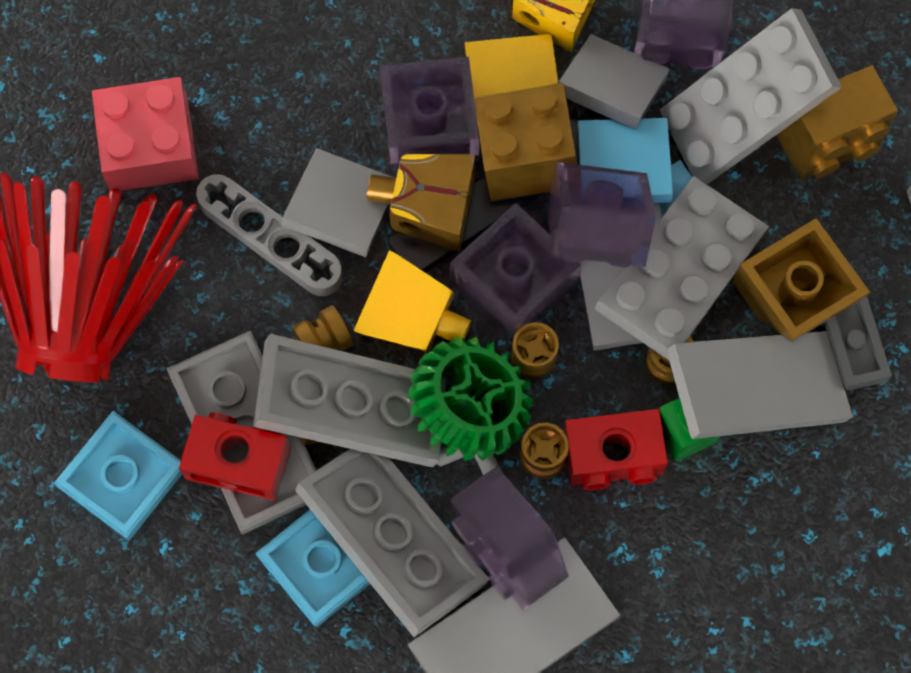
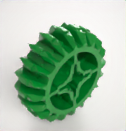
[407,336,534,462]

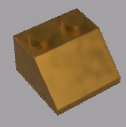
[733,218,870,342]

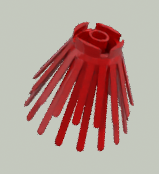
[0,172,197,382]

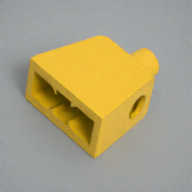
[354,250,472,352]

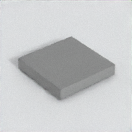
[558,34,670,130]
[282,148,394,257]

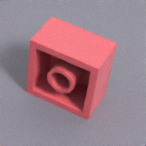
[92,77,199,191]

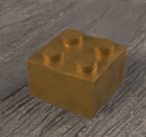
[777,65,898,181]
[474,83,580,201]

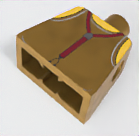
[367,154,475,251]

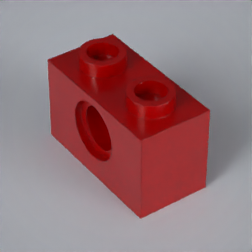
[563,409,668,490]
[179,412,291,501]

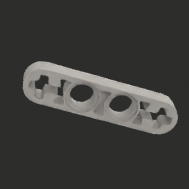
[196,174,343,296]

